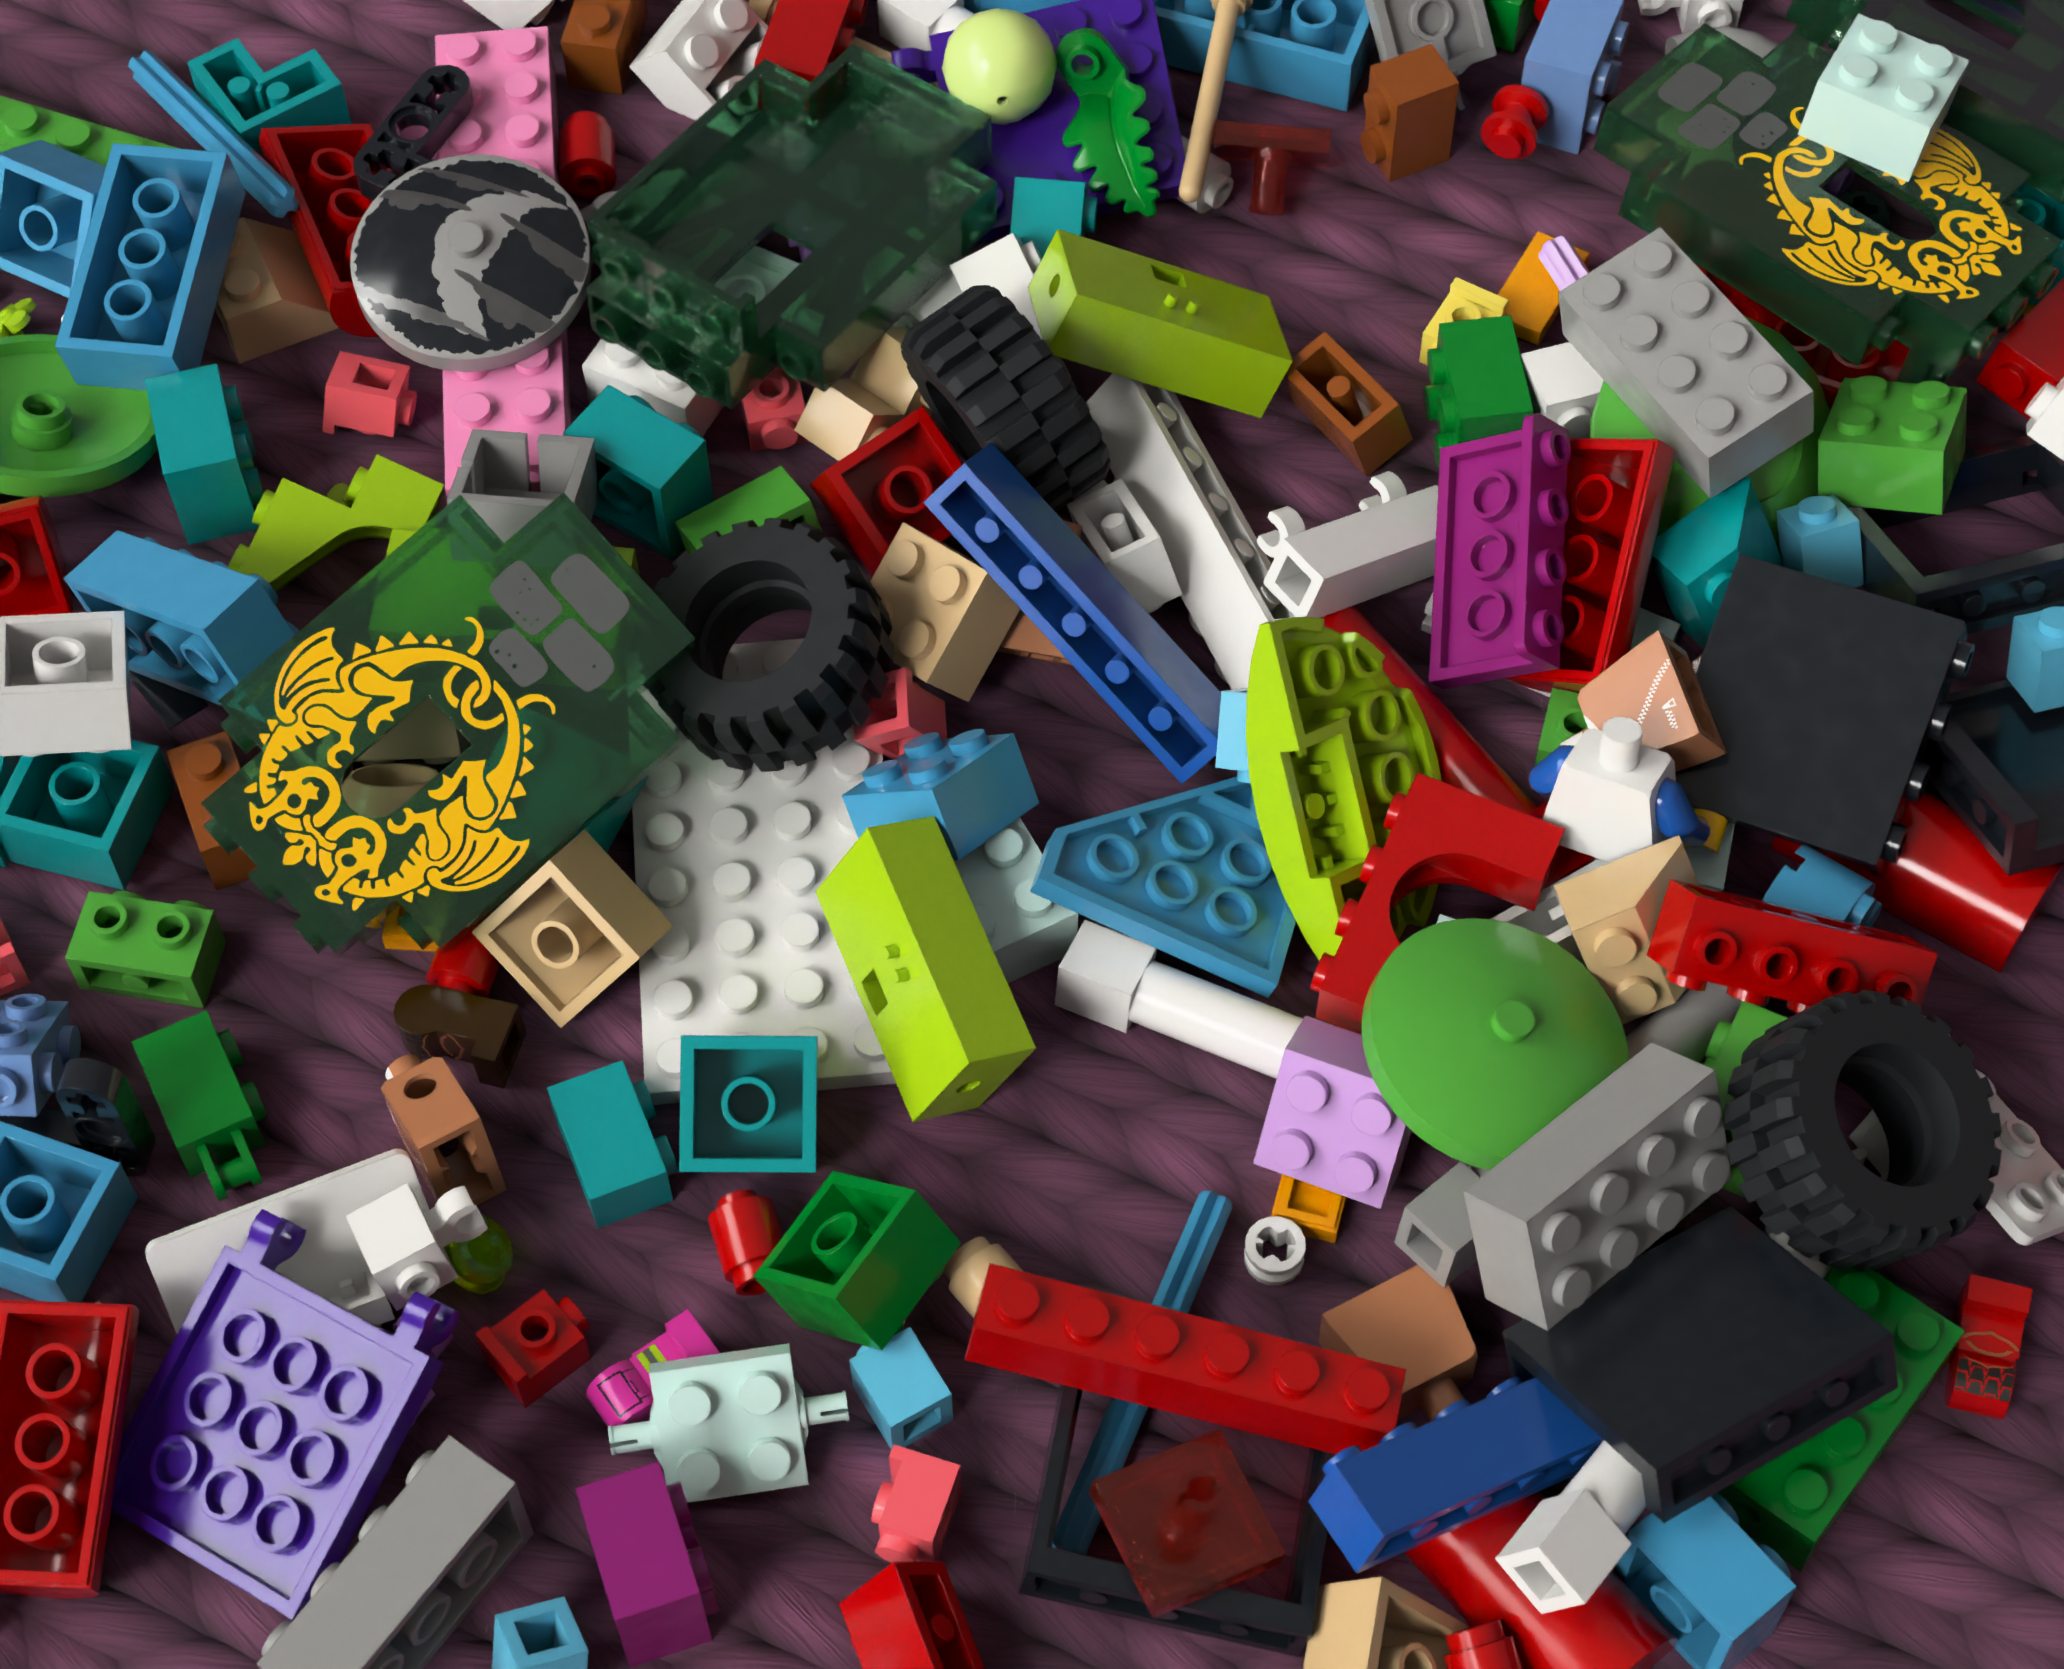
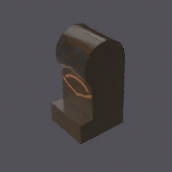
[393,985,527,1089]

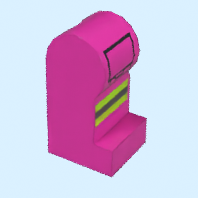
[586,1309,720,1426]

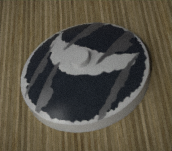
[350,154,592,372]

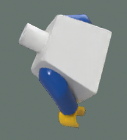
[1529,717,1728,863]

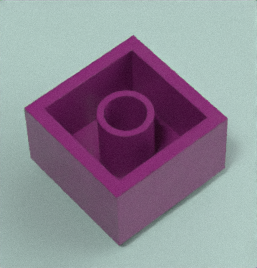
[575,1461,719,1668]

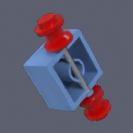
[1481,0,1629,159]

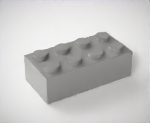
[1558,227,1814,499]
[1463,1042,1732,1331]
[257,1435,534,1669]

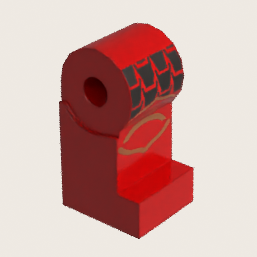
[1944,1274,2033,1421]

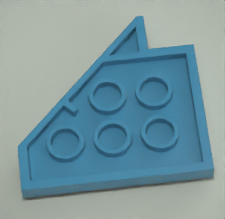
[1030,777,1296,998]

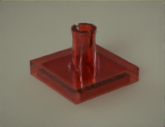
[1213,120,1332,216]
[1089,1429,1286,1618]

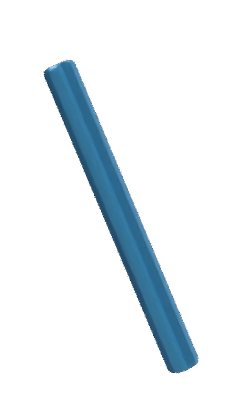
[128,50,299,218]
[1052,1190,1233,1555]

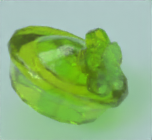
[444,1215,513,1294]

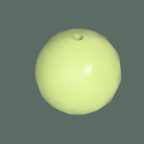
[942,8,1057,124]

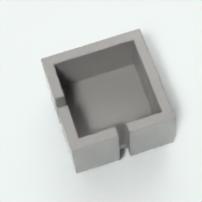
[447,429,598,571]

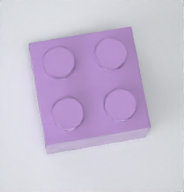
[1253,1015,1412,1209]

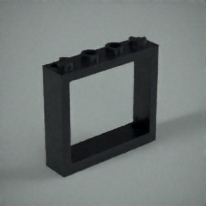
[1845,435,2064,634]
[1019,1384,1336,1657]

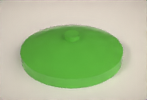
[0,334,158,497]
[1362,918,1629,1170]

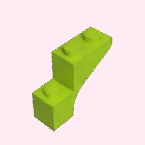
[228,454,445,592]

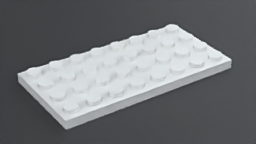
[626,638,896,1105]

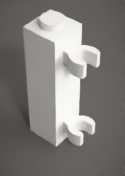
[1256,471,1438,618]

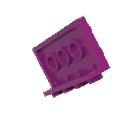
[1429,413,1571,689]

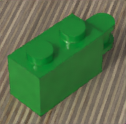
[132,1010,268,1202]

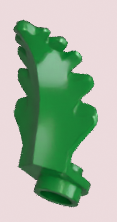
[1055,28,1160,217]

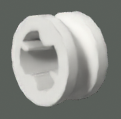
[1244,1216,1306,1285]

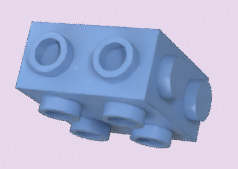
[0,994,81,1117]

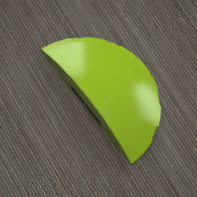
[1246,616,1442,961]

